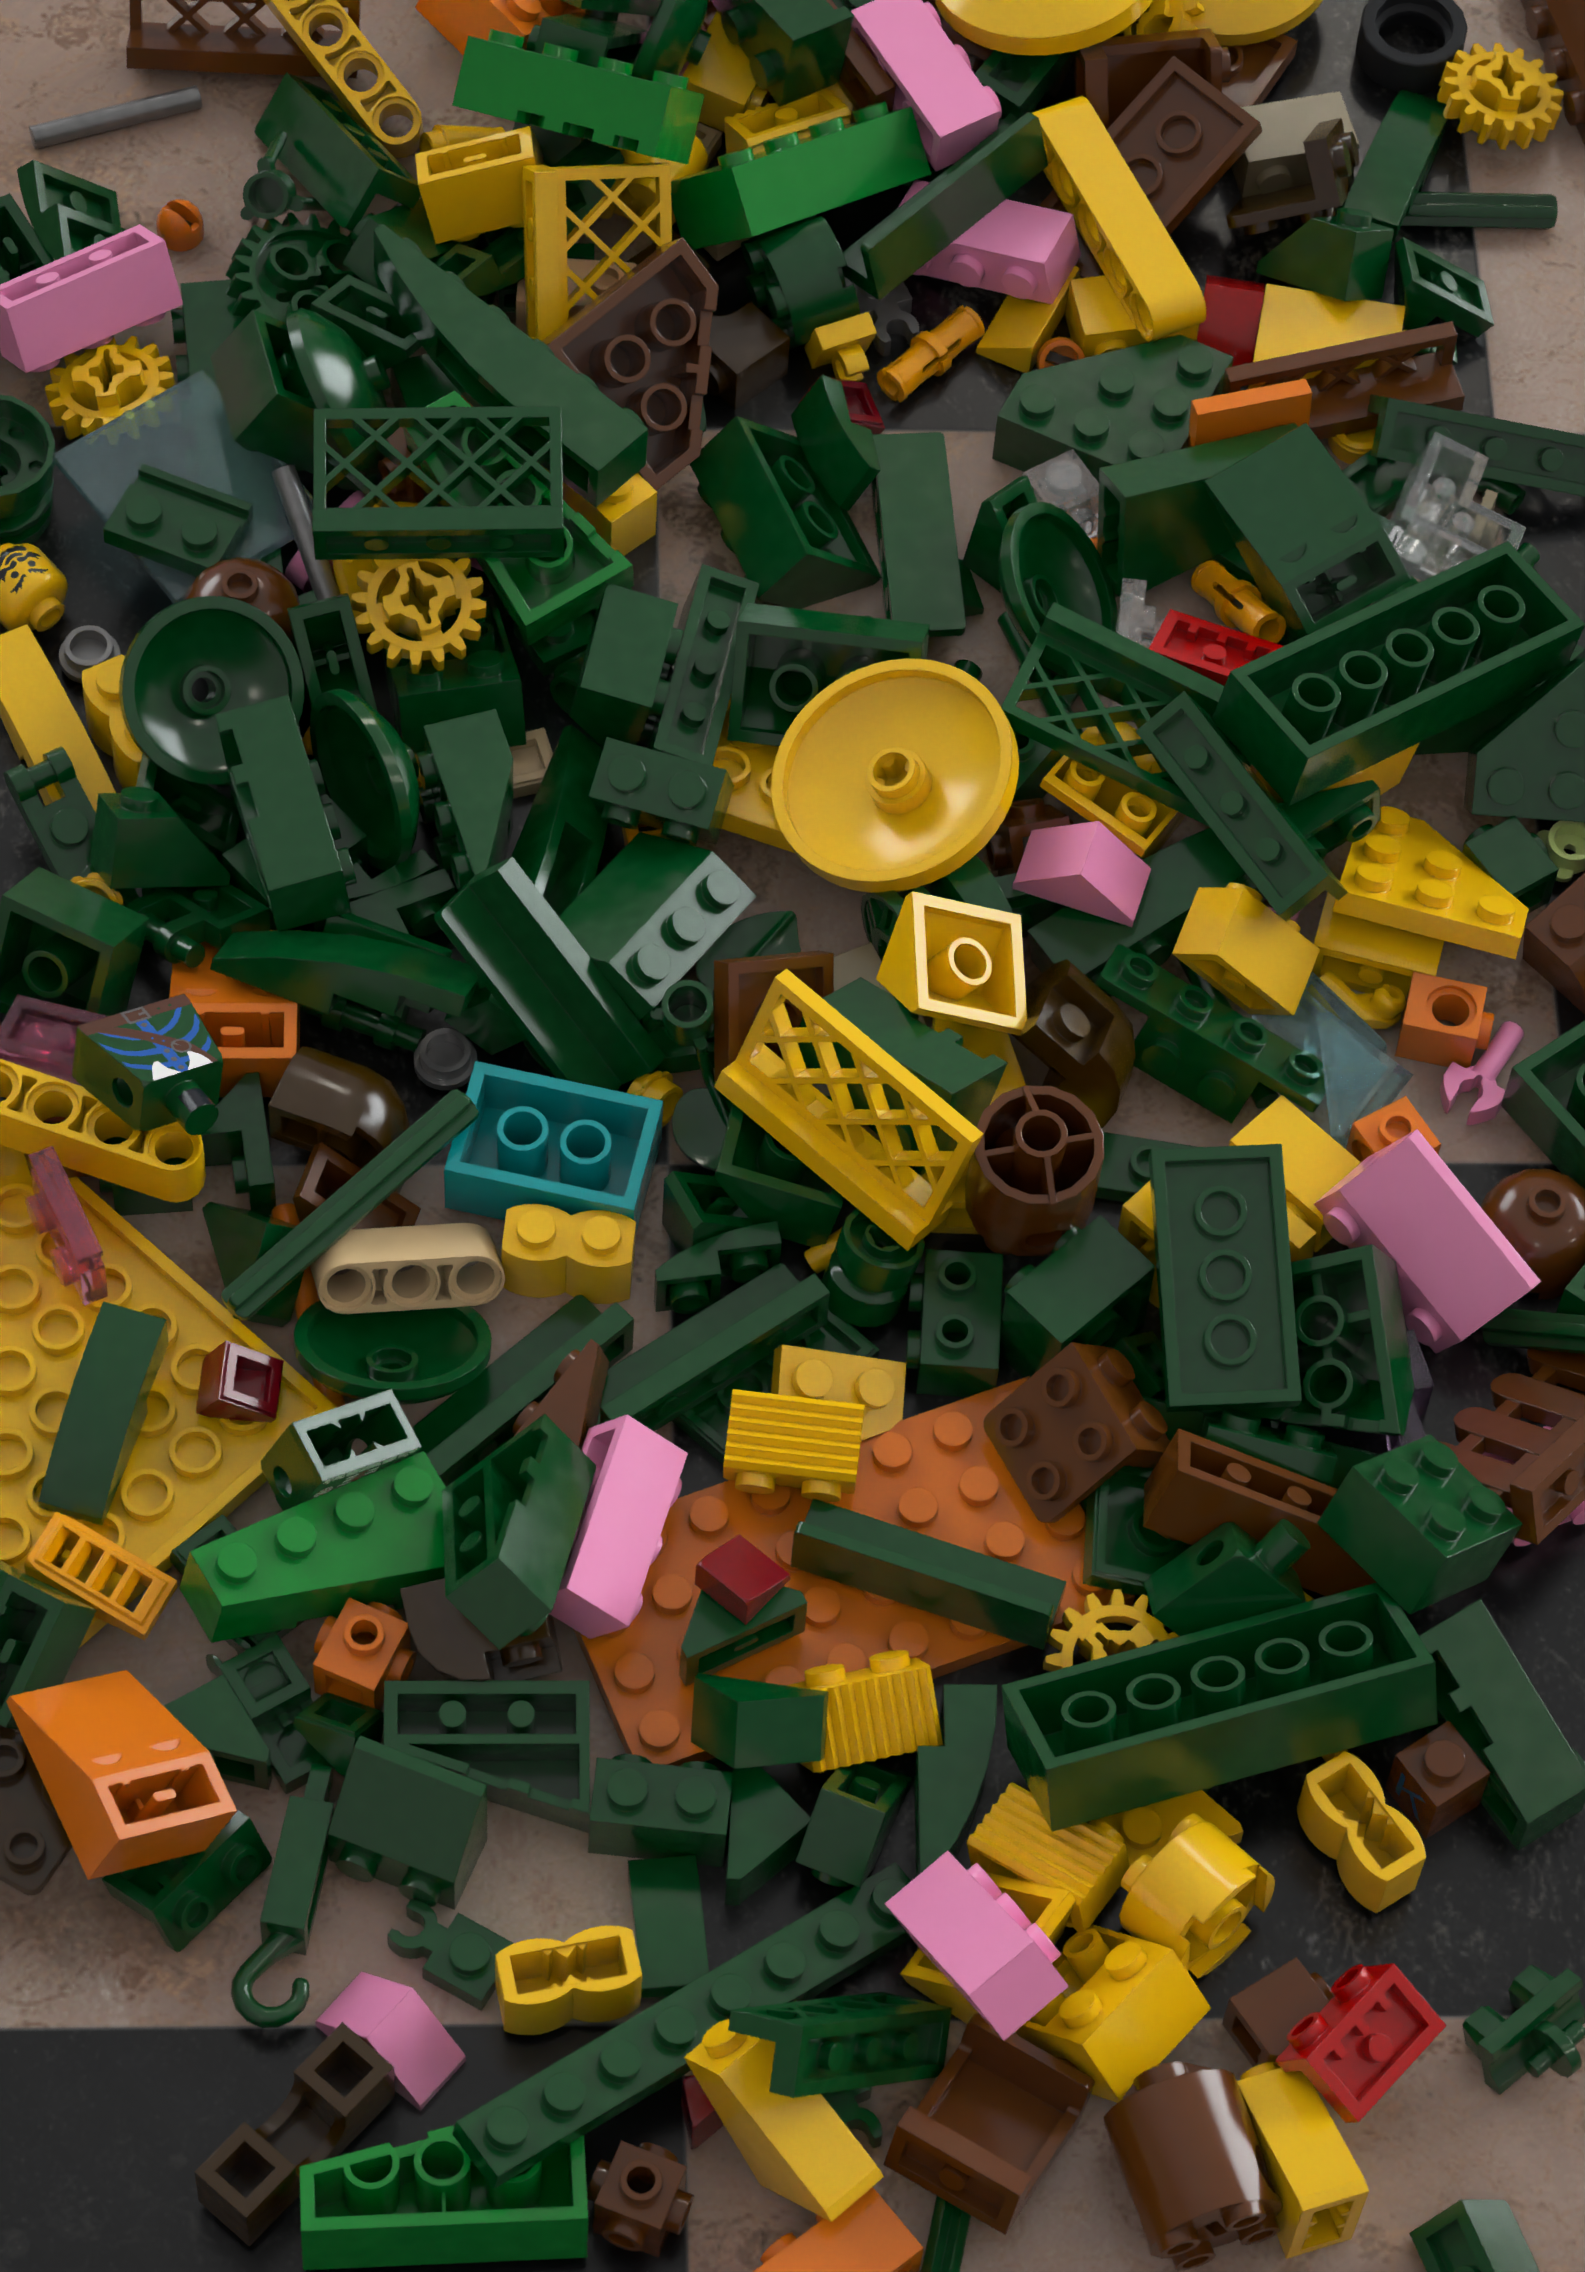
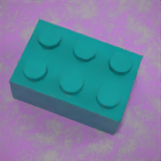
[444,1061,663,1237]

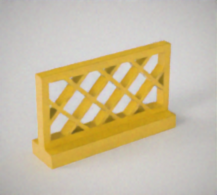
[522,162,672,341]
[714,968,984,1251]

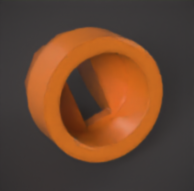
[156,199,204,252]
[1036,337,1085,369]

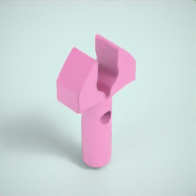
[1440,1021,1524,1125]

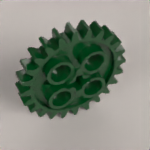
[226,212,364,323]

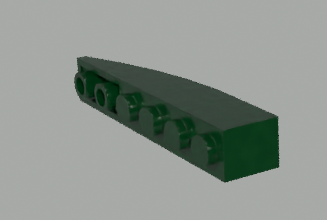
[374,223,648,507]
[444,725,608,1055]
[1028,780,1381,997]

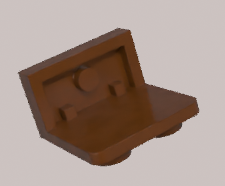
[983,1342,1170,1523]

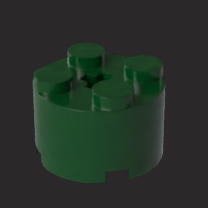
[741,215,860,349]

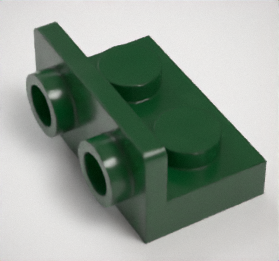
[102,1810,272,1952]

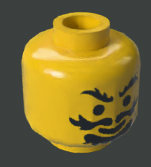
[0,543,68,632]

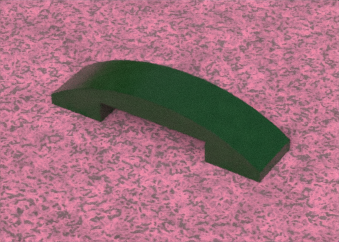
[434,139,625,297]

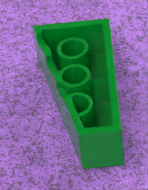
[452,29,705,164]
[671,101,931,249]
[403,391,634,646]
[179,1451,446,1643]
[299,2125,588,2270]

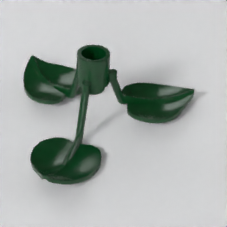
[523,911,801,1171]

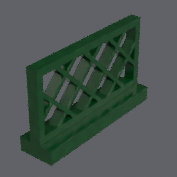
[312,406,564,560]
[1001,602,1251,827]

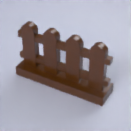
[1438,1349,1585,1545]

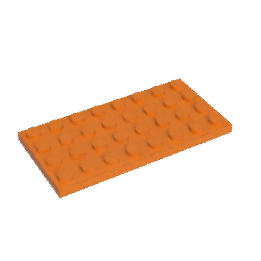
[573,1376,1135,1766]

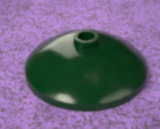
[631,0,712,81]
[287,308,391,479]
[998,502,1119,648]
[119,596,304,785]
[310,688,420,870]
[294,1300,492,1405]

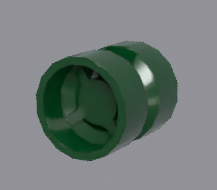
[821,1209,925,1327]

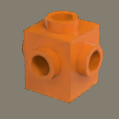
[313,1597,417,1710]

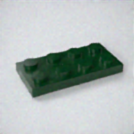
[1148,1144,1302,1412]

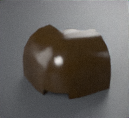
[1011,959,1136,1129]
[268,1046,410,1193]
[400,1578,563,1681]

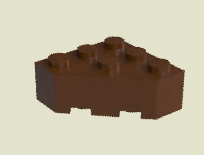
[543,237,719,491]

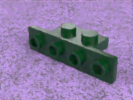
[1096,944,1335,1124]
[1143,1396,1380,1489]

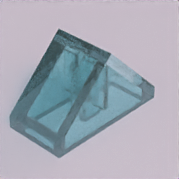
[1317,1012,1413,1147]

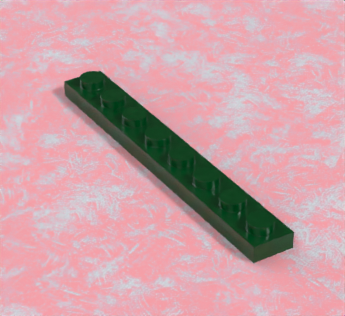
[452,1862,911,2189]

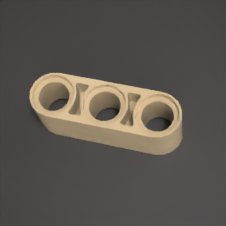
[310,1223,505,1314]

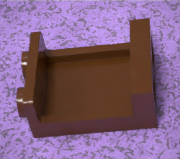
[1074,28,1231,130]
[883,2013,1095,2235]

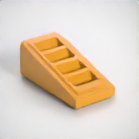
[24,1511,178,1641]

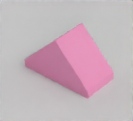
[1012,821,1151,927]
[315,1971,466,2111]

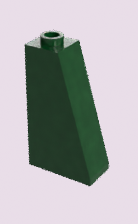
[1097,423,1298,601]

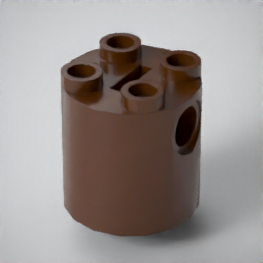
[965,1085,1104,1256]
[1103,2061,1282,2271]

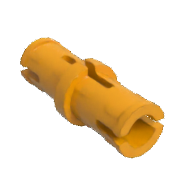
[877,305,985,402]
[1191,560,1286,644]

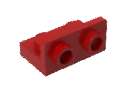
[1148,609,1283,686]
[1275,1963,1447,2123]

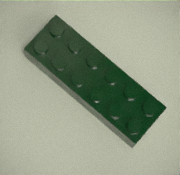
[1212,541,1585,806]
[1002,1582,1437,1832]

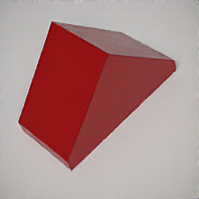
[1196,275,1264,366]

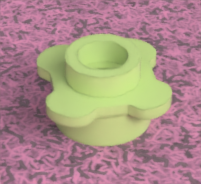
[1536,821,1585,882]

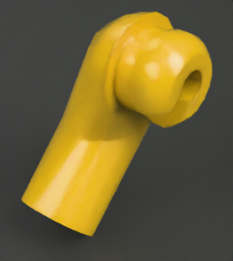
[1309,970,1406,1029]

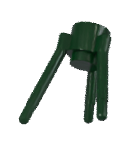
[240,131,326,223]

